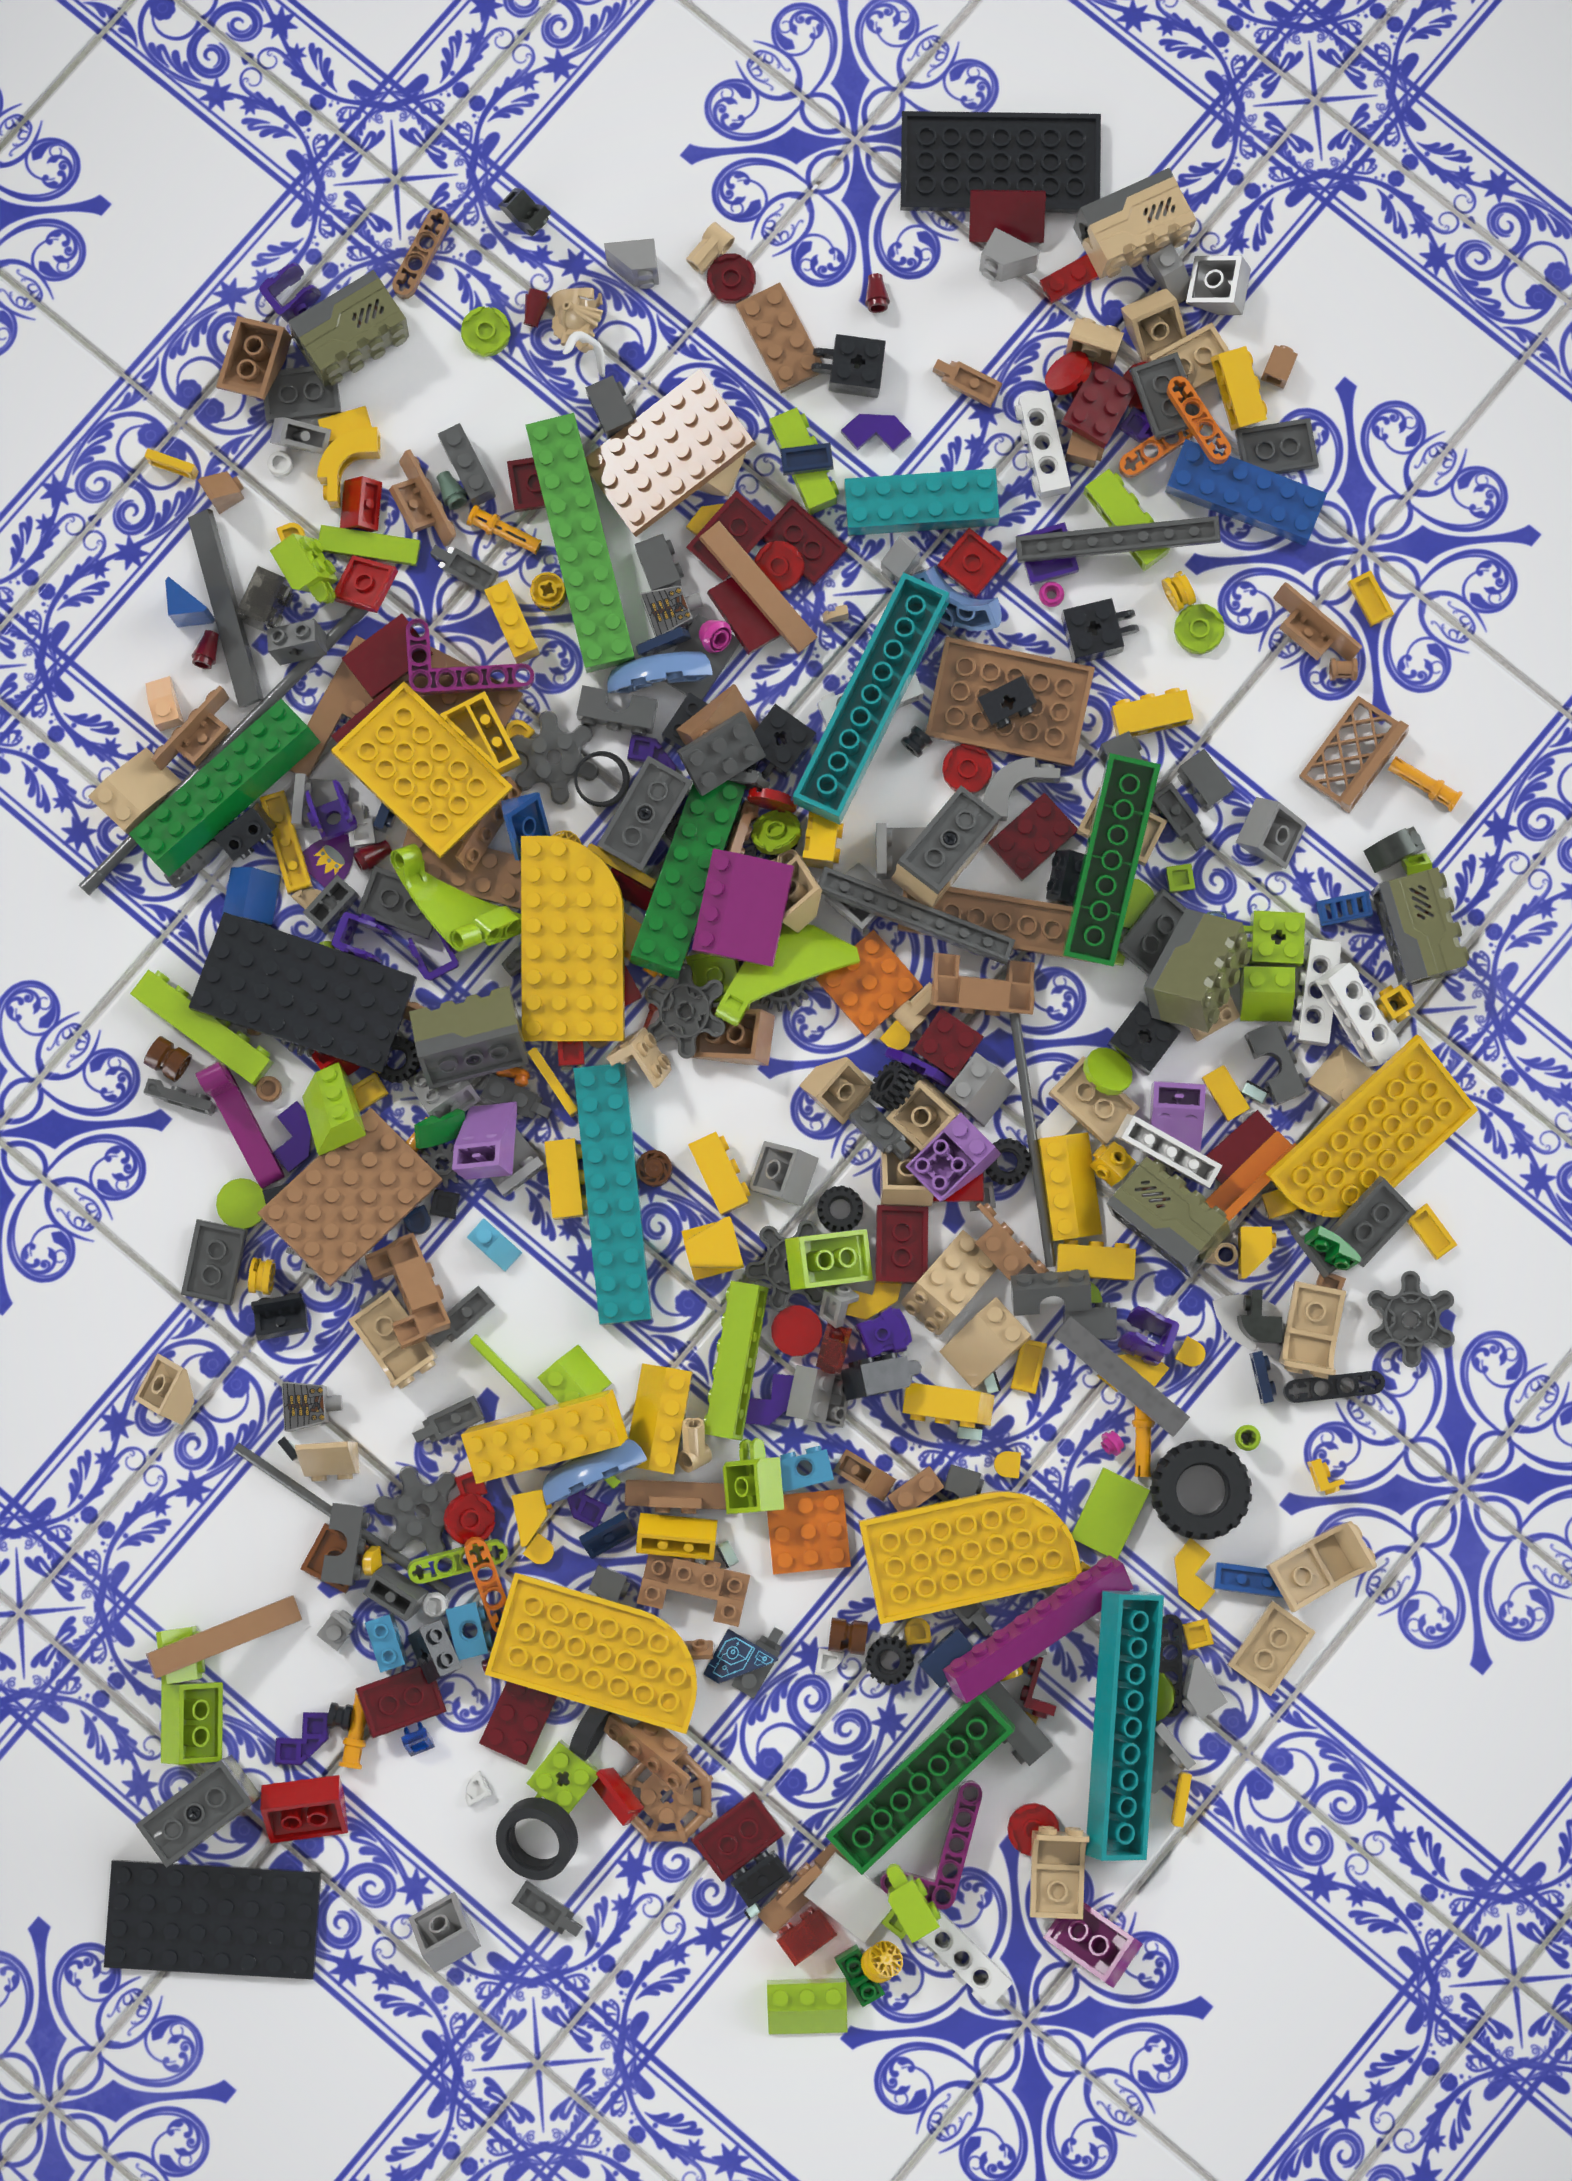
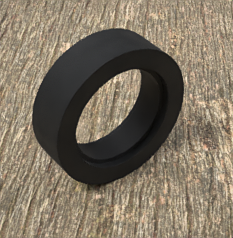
[496,1797,578,1880]

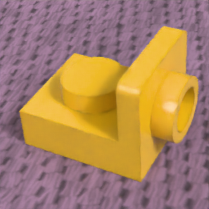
[1307,1459,1345,1495]

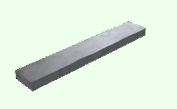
[1053,1316,1190,1437]

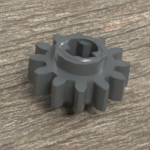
[422,1143,459,1188]

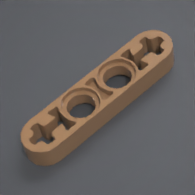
[392,209,450,299]

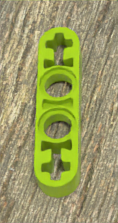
[407,1539,508,1584]

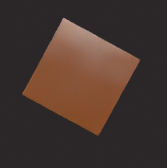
[300,1523,370,1594]

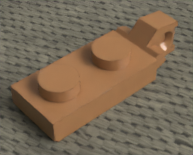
[932,359,1002,408]
[725,800,759,854]

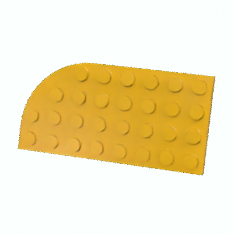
[521,836,625,1041]
[1266,1034,1478,1218]
[858,1491,1082,1624]
[485,1572,697,1734]

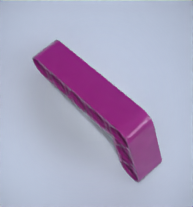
[406,618,534,695]
[195,1061,285,1189]
[880,1780,982,1909]

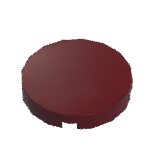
[707,253,756,304]

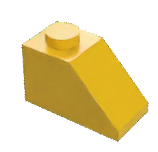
[1238,1227,1276,1280]
[512,1489,552,1547]

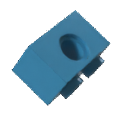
[780,1446,834,1492]
[446,1601,493,1661]
[365,1613,409,1673]

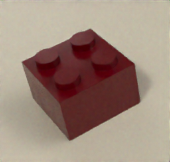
[912,1008,984,1081]

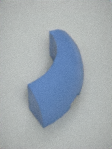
[911,565,1002,631]
[607,651,713,694]
[542,1439,647,1505]

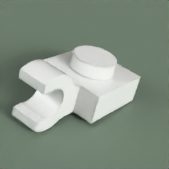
[348,801,377,847]

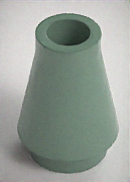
[436,471,467,510]

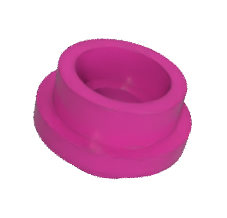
[1039,582,1064,607]
[1101,1431,1124,1456]

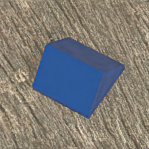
[165,576,215,627]
[501,792,551,861]
[222,867,282,926]

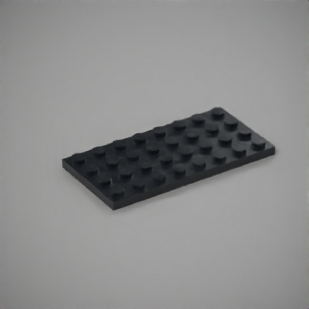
[900,111,1101,213]
[189,912,417,1074]
[104,1860,322,1979]

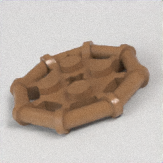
[621,1750,713,1844]

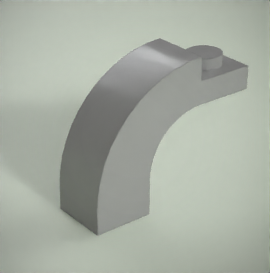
[983,757,1060,821]

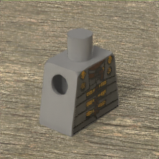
[640,586,703,637]
[282,1382,343,1432]

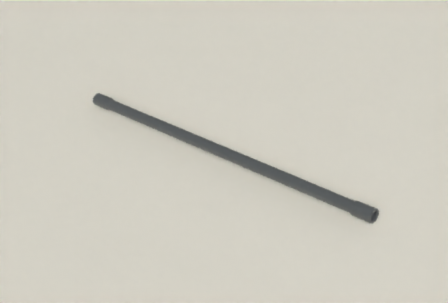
[78,607,369,896]

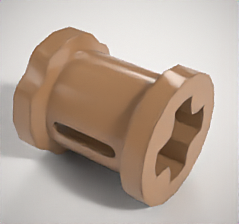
[1329,658,1358,681]

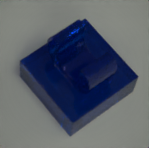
[401,1722,435,1757]

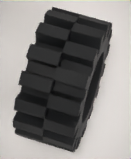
[377,1035,420,1083]
[869,1061,916,1111]
[985,1138,1031,1186]
[817,1185,863,1233]
[865,1635,915,1686]

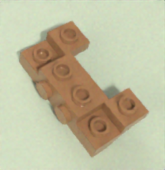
[930,952,1035,1016]
[365,1233,451,1349]
[637,1554,751,1627]

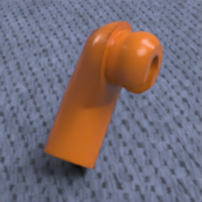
[496,1067,530,1087]

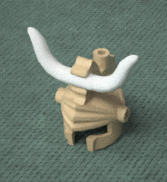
[549,287,605,378]

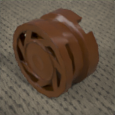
[636,1150,673,1187]

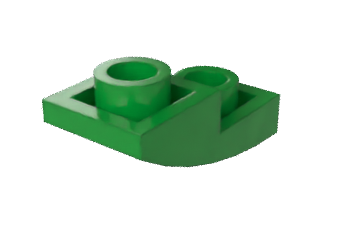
[414,1108,465,1149]
[1304,1225,1361,1271]
[834,1944,885,2007]

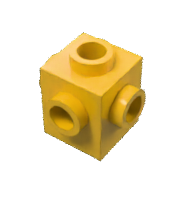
[1375,984,1415,1023]
[1089,1141,1136,1187]

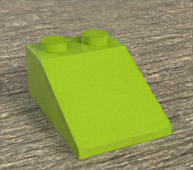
[785,1229,873,1290]

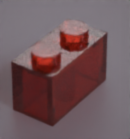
[816,1322,852,1374]
[776,1906,838,1966]

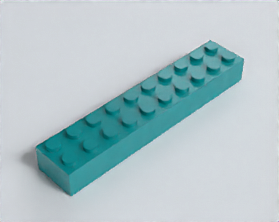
[793,572,950,825]
[573,1063,652,1325]
[1085,1591,1164,1861]

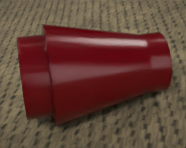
[865,273,890,313]
[523,288,549,328]
[191,630,219,670]
[353,840,392,872]

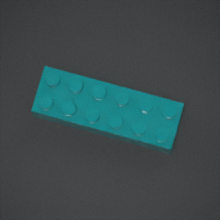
[844,468,1000,536]

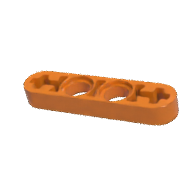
[1167,376,1231,464]
[1119,425,1203,478]
[464,1537,507,1633]

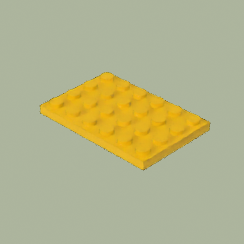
[331,682,513,859]

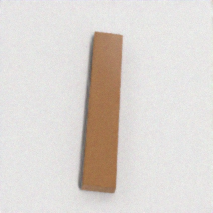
[699,521,818,654]
[289,635,365,778]
[146,1595,302,1679]

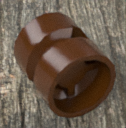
[144,1036,192,1082]
[828,1617,868,1655]

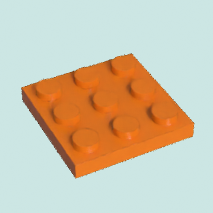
[816,929,923,1037]
[767,1489,851,1574]

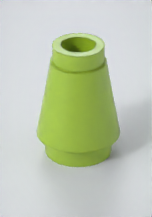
[1235,1425,1261,1451]

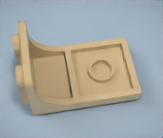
[901,1230,998,1335]
[1278,1281,1346,1379]
[348,1290,438,1389]
[1266,1521,1377,1612]
[1029,1826,1089,1919]

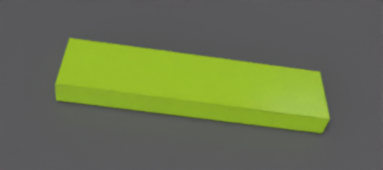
[318,525,421,567]

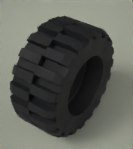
[1150,1440,1252,1540]

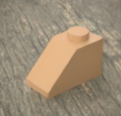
[146,676,184,732]

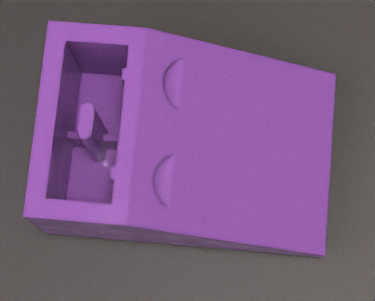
[1148,1081,1206,1161]
[452,1102,517,1180]
[905,1112,1001,1202]

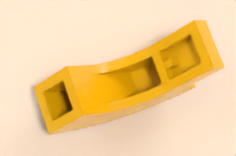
[317,427,381,508]

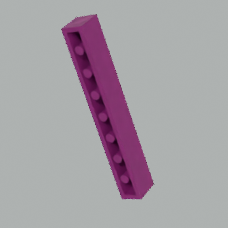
[942,1555,1133,1703]

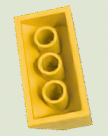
[1038,1132,1103,1241]
[629,1363,693,1475]

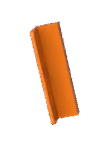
[1206,1131,1297,1221]

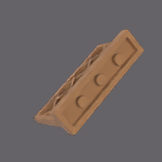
[1299,696,1409,813]

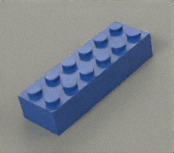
[1165,439,1327,546]

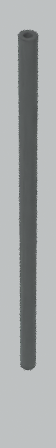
[1009,1013,1056,1268]
[233,1443,451,1597]

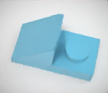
[467,1218,522,1272]

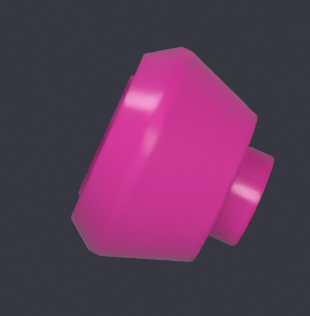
[699,620,732,653]

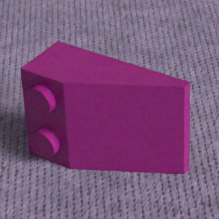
[1043,1902,1143,1988]

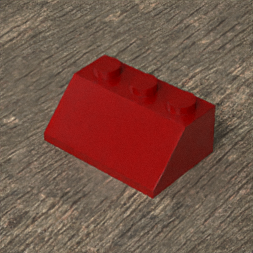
[260,1775,348,1843]

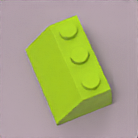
[302,1062,366,1156]
[161,1682,223,1765]
[767,1978,848,2035]

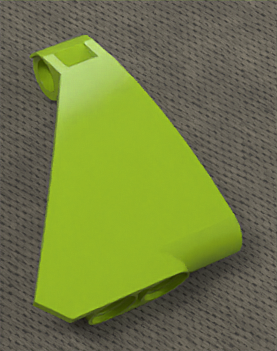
[390,844,521,952]
[715,923,860,1027]

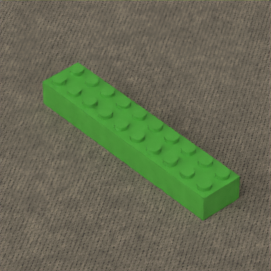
[525,413,635,673]

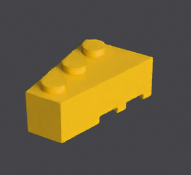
[440,691,523,775]
[802,811,844,869]
[902,1383,995,1428]

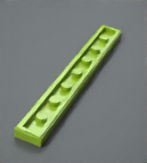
[469,1334,622,1489]

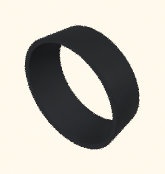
[574,751,630,807]
[569,1706,612,1761]

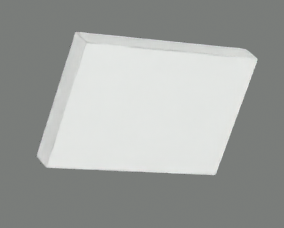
[803,1851,892,1943]

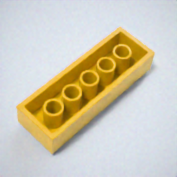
[461,1389,628,1484]

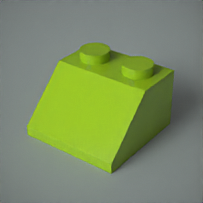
[1240,966,1295,1022]
[537,1344,612,1403]
[156,1626,205,1685]

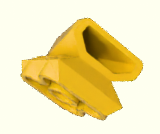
[681,1216,744,1281]

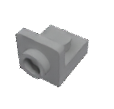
[819,1284,859,1328]
[317,1609,357,1651]

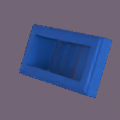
[1316,891,1373,927]

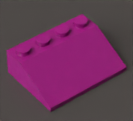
[692,849,794,967]

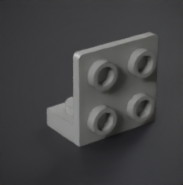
[291,773,350,830]
[876,823,925,879]
[407,1070,481,1118]
[490,1128,546,1197]
[1151,1720,1196,1794]

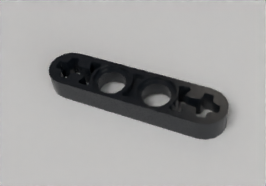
[1283,1371,1385,1403]
[1159,1614,1183,1717]

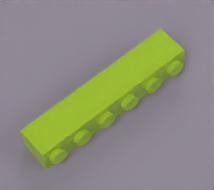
[130,969,274,1087]
[704,1281,769,1441]

